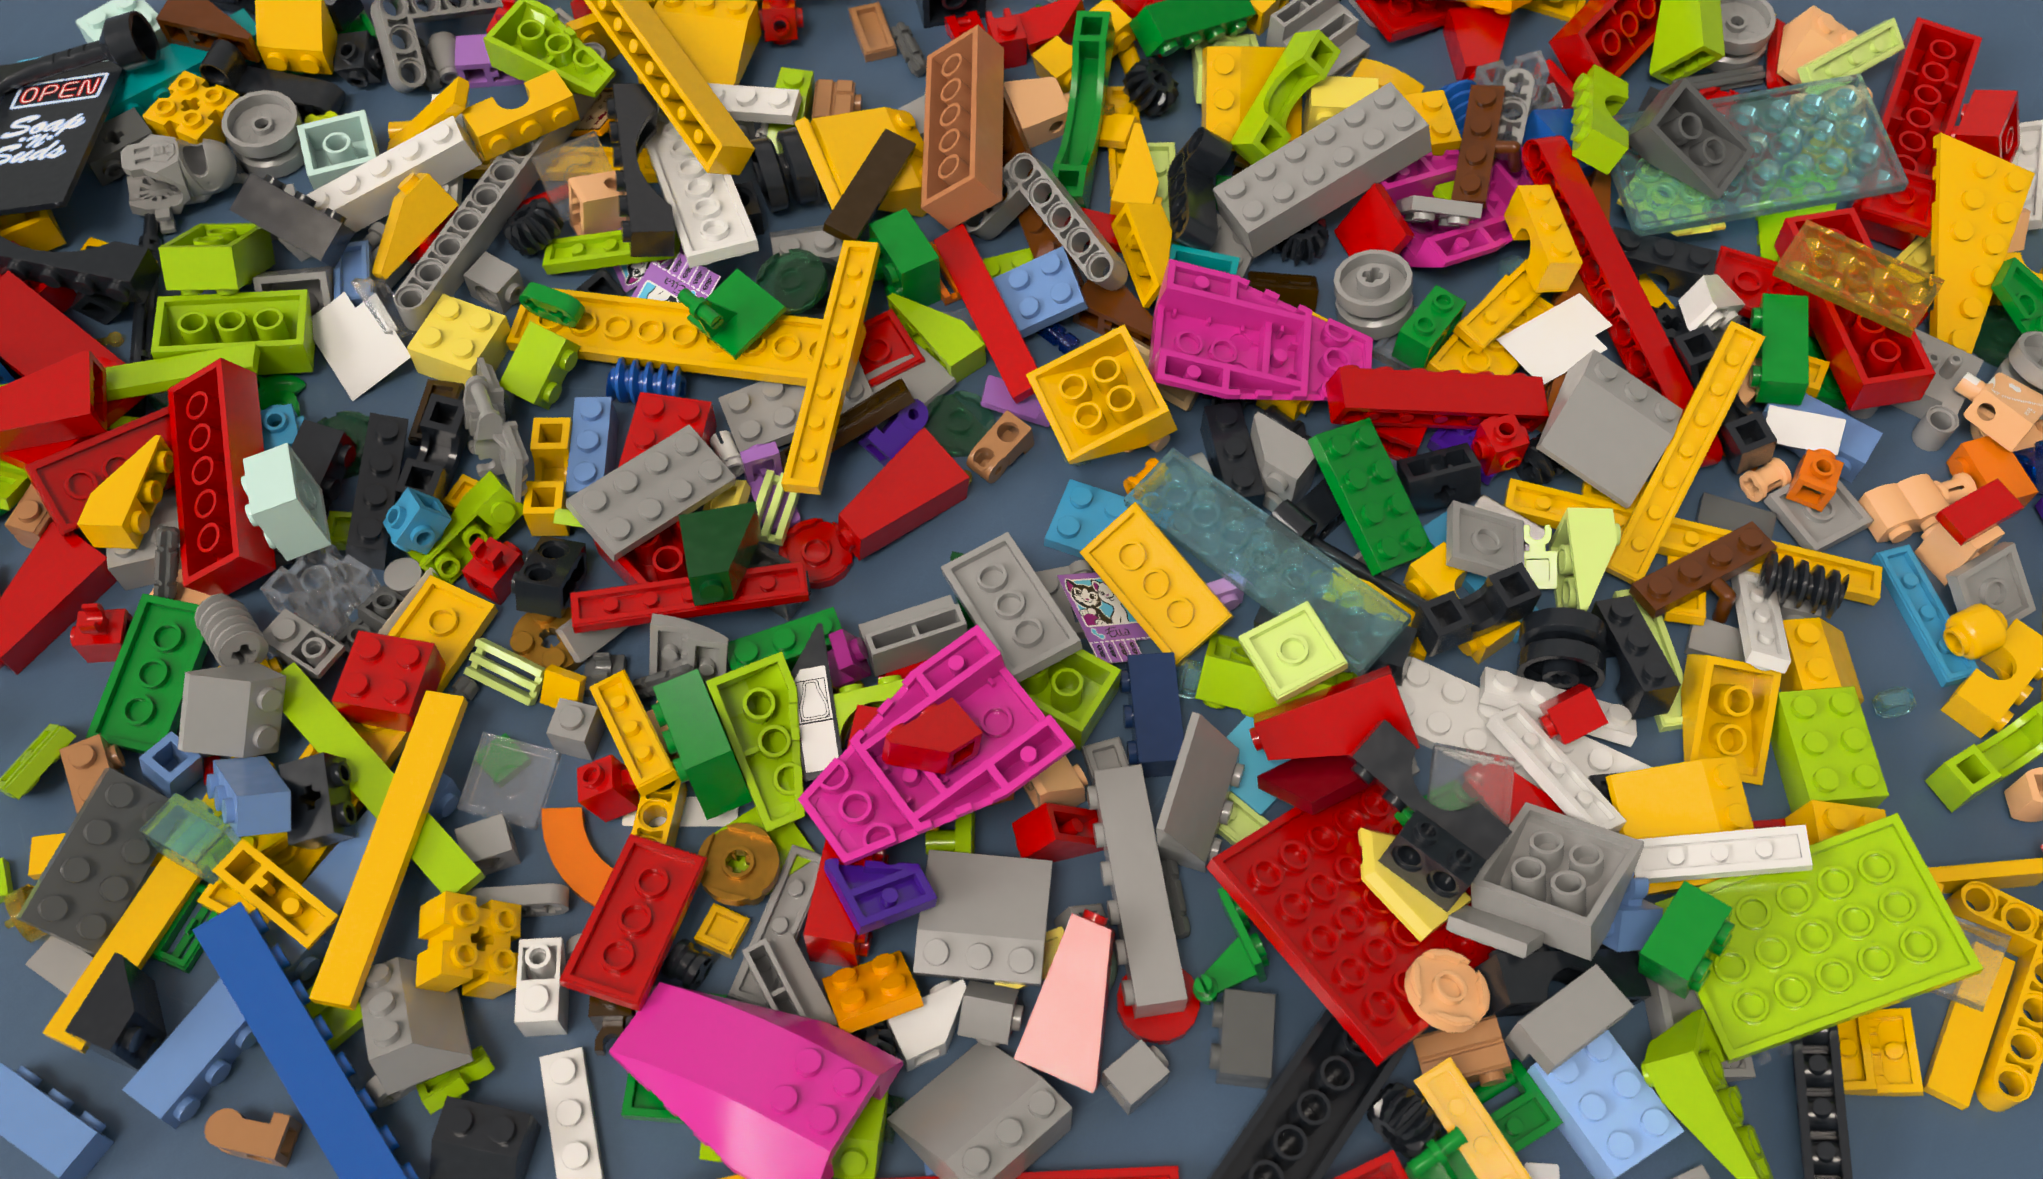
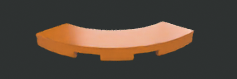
[542,807,613,907]

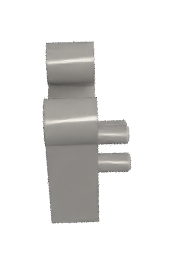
[1845,327,1984,452]

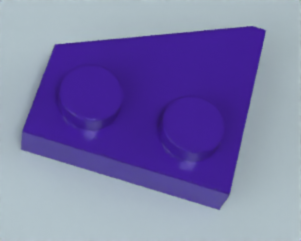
[824,858,937,935]

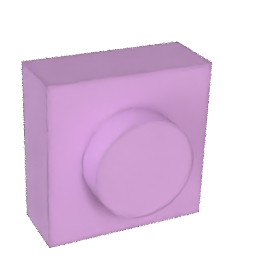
[1206,573,1246,611]

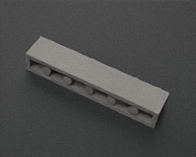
[1086,764,1188,1019]

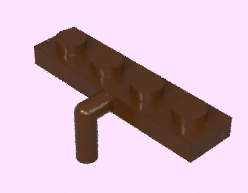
[1451,85,1522,209]
[1629,521,1777,624]

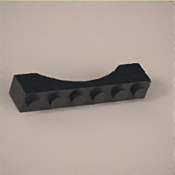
[606,84,675,257]
[0,236,162,304]

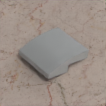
[865,342,957,407]
[649,613,729,699]

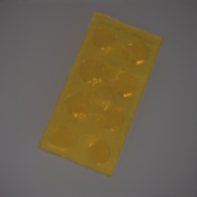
[1772,220,1945,338]

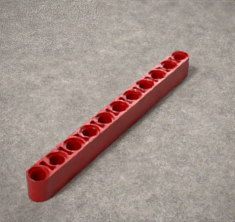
[1522,135,1723,469]

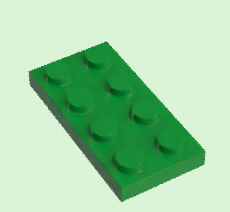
[1308,417,1433,577]
[85,593,209,754]

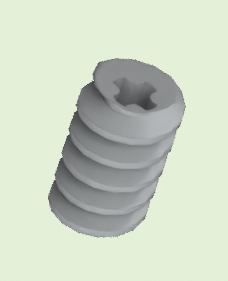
[194,593,269,667]

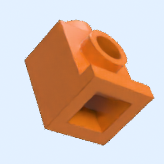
[1786,449,1844,512]

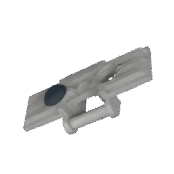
[463,357,529,503]

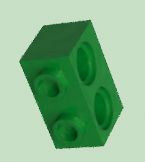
[1391,285,1467,369]

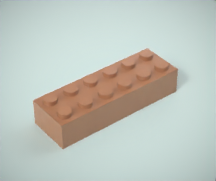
[921,25,1004,230]

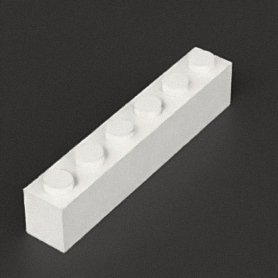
[278,115,483,262]

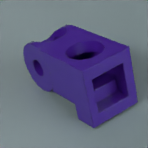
[858,399,928,467]

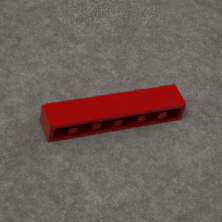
[1325,365,1549,432]

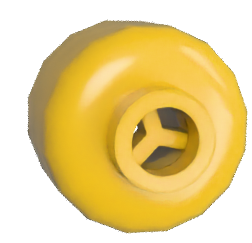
[1943,603,2008,660]

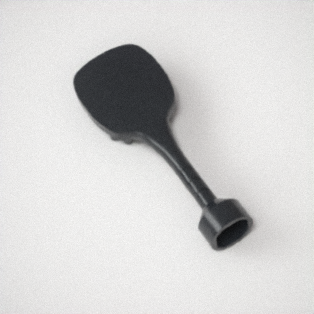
[0,11,160,98]

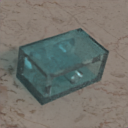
[139,793,242,885]

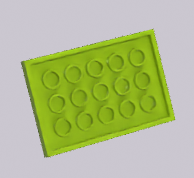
[1655,813,1983,1064]

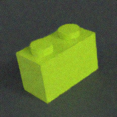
[499,321,581,410]

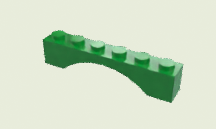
[1049,10,1115,209]

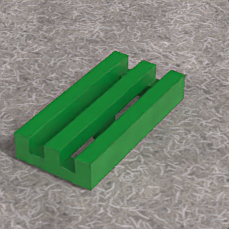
[151,884,218,974]

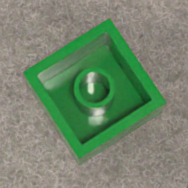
[866,208,941,306]
[1638,880,1735,1000]

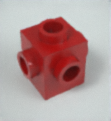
[758,0,804,44]
[1470,413,1530,476]

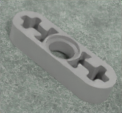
[1496,68,1535,160]
[465,883,569,918]

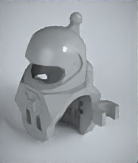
[120,134,249,234]

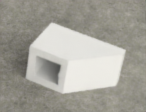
[1678,274,1746,331]
[514,937,569,1037]
[886,979,967,1072]

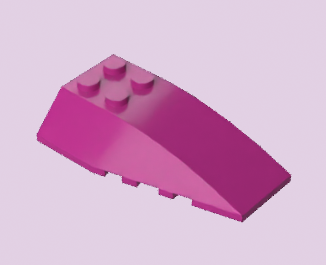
[1368,147,1534,268]
[1148,259,1373,401]
[798,624,1075,866]
[609,982,903,1179]

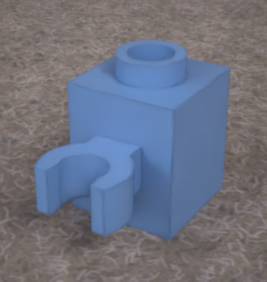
[139,731,212,801]
[1602,872,1663,952]

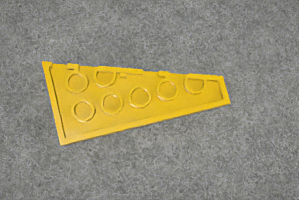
[1929,133,2035,354]

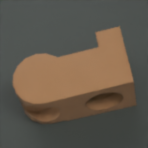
[966,410,1034,483]
[204,1108,303,1168]

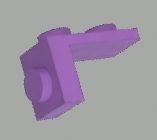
[980,375,1050,428]
[739,441,801,534]

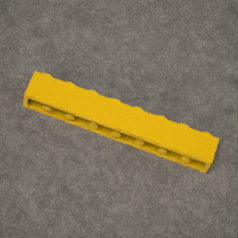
[584,0,755,175]

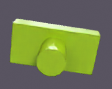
[925,811,975,855]

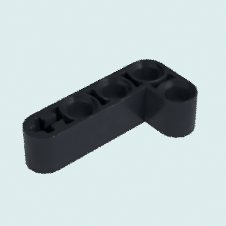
[199,39,346,123]
[1167,127,1232,251]
[1262,478,1345,567]

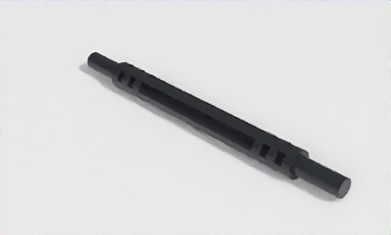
[130,213,161,417]

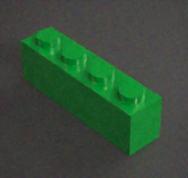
[1129,0,1257,58]

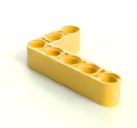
[1946,881,2043,1112]

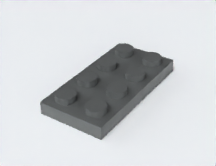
[15,767,184,956]

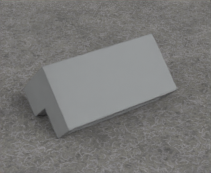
[1266,0,1353,47]
[1304,9,1370,97]
[858,595,967,677]
[742,932,838,1026]
[1504,964,1634,1075]

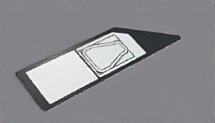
[791,623,842,781]

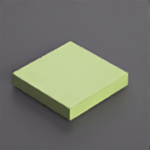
[1238,601,1348,705]

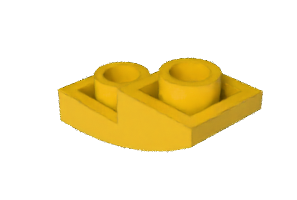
[1351,58,1425,95]

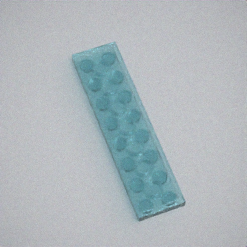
[1124,448,1411,676]

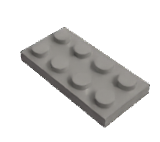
[718,360,873,452]
[566,425,736,562]
[941,532,1083,683]

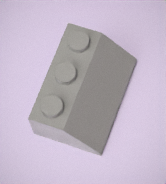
[360,957,473,1095]

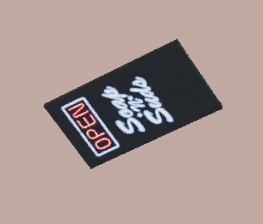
[0,61,127,216]

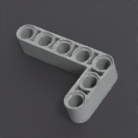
[370,0,518,93]
[962,153,1128,291]

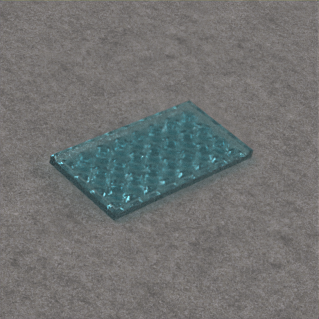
[1610,73,1909,237]

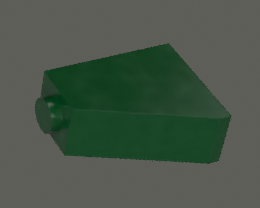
[679,501,762,606]

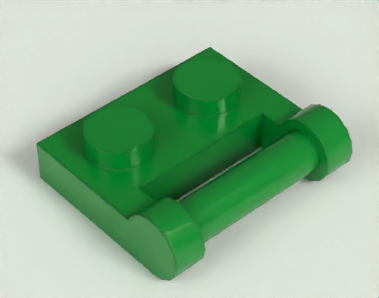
[1473,1059,1563,1154]

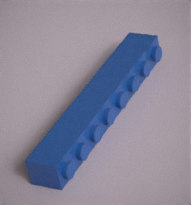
[192,901,420,1179]

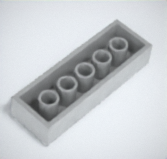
[1213,82,1432,258]

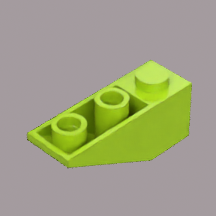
[419,470,524,584]

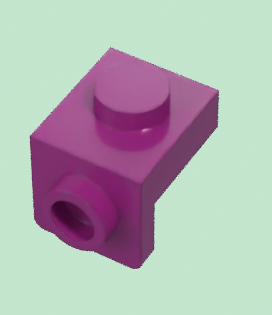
[827,629,872,689]

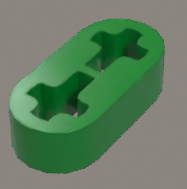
[519,282,586,327]

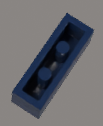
[1120,652,1184,778]

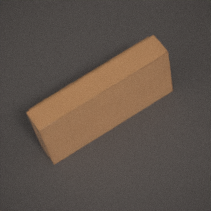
[848,2,897,63]

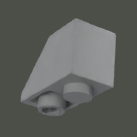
[262,608,346,679]

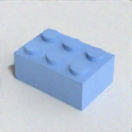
[1527,1030,1684,1179]

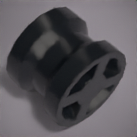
[662,939,714,990]

